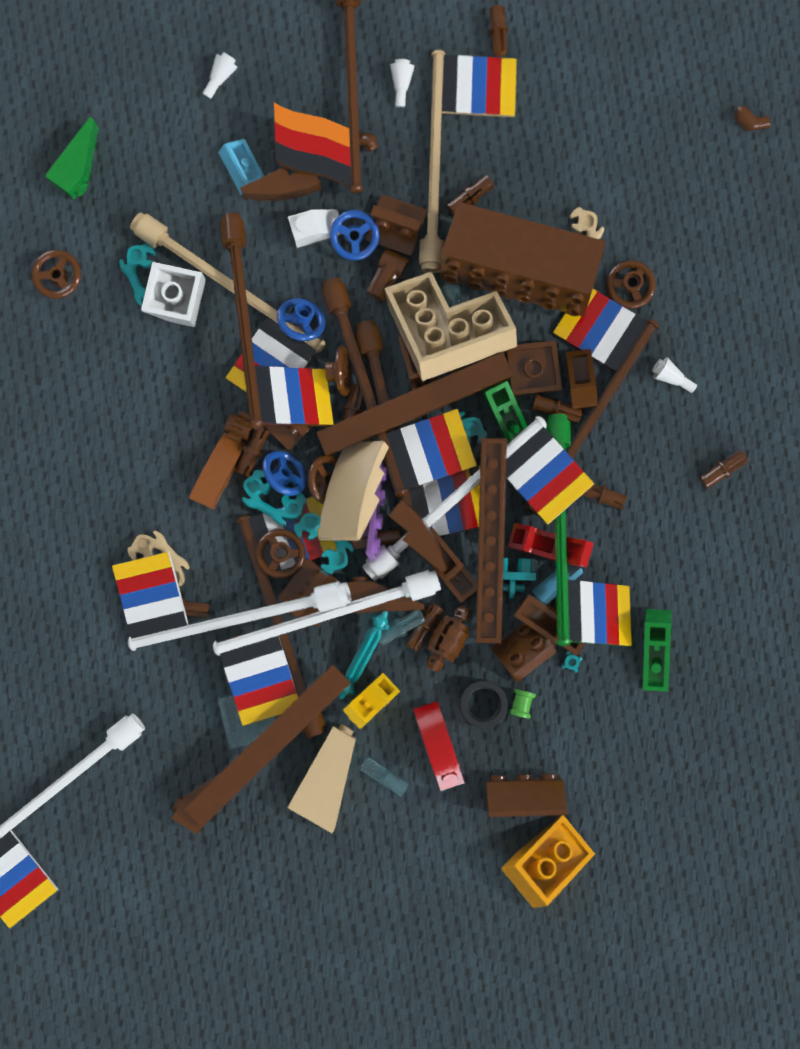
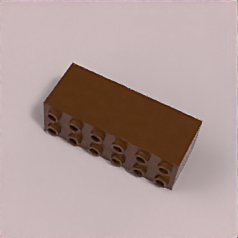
[440,202,606,317]

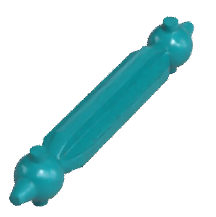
[339,611,389,699]

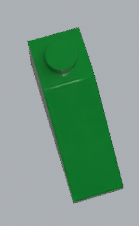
[45,117,99,200]
[480,380,527,444]
[643,609,672,692]

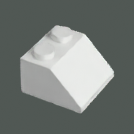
[141,262,206,327]

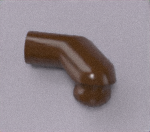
[735,106,770,131]
[359,132,378,152]

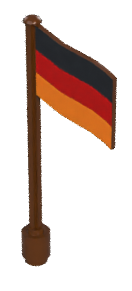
[274,0,363,194]

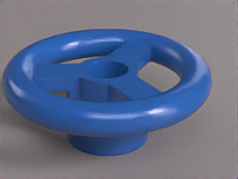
[330,210,379,260]
[277,298,325,341]
[263,451,307,496]

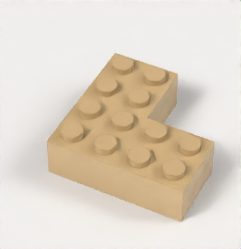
[384,272,517,381]

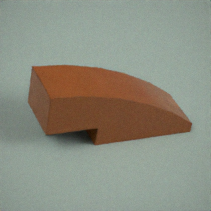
[189,433,247,510]

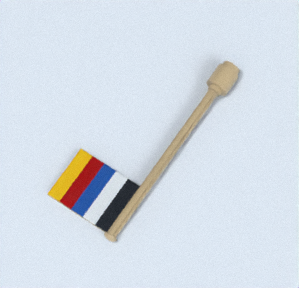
[419,50,516,273]
[130,212,325,392]

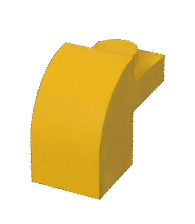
[343,673,400,729]

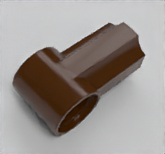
[367,249,409,303]

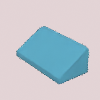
[219,139,264,194]
[532,565,583,604]

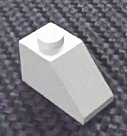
[288,210,342,248]

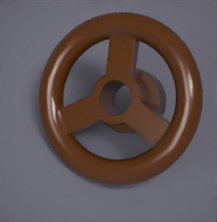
[31,250,81,299]
[606,260,656,309]
[325,346,351,396]
[308,455,337,505]
[255,529,306,579]

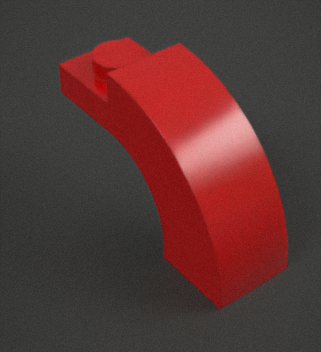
[507,523,594,568]
[413,701,465,791]

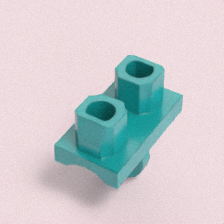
[503,558,536,599]

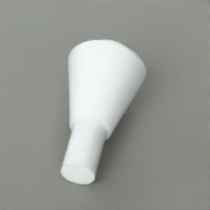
[203,52,238,98]
[390,59,415,107]
[652,357,697,393]

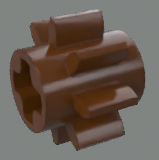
[224,411,254,443]

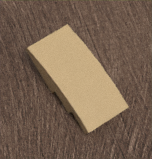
[318,441,389,541]

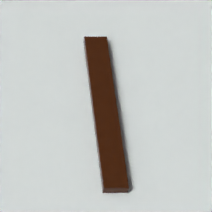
[316,352,513,456]
[476,438,507,643]
[184,665,351,828]

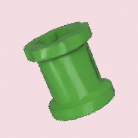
[508,688,536,719]

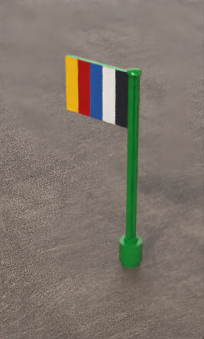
[545,414,632,647]

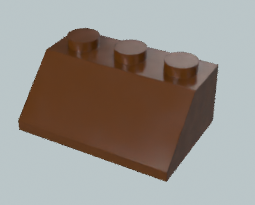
[485,773,567,817]

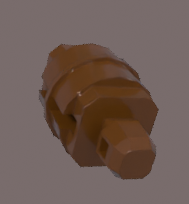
[426,605,471,673]

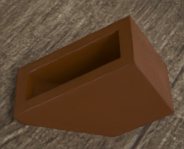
[566,349,598,409]

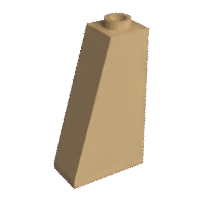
[288,724,356,833]

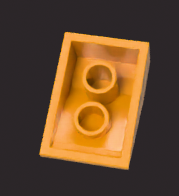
[501,815,595,908]

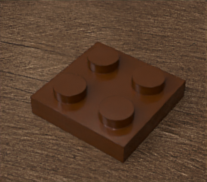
[506,340,562,396]

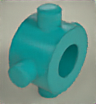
[561,651,583,673]

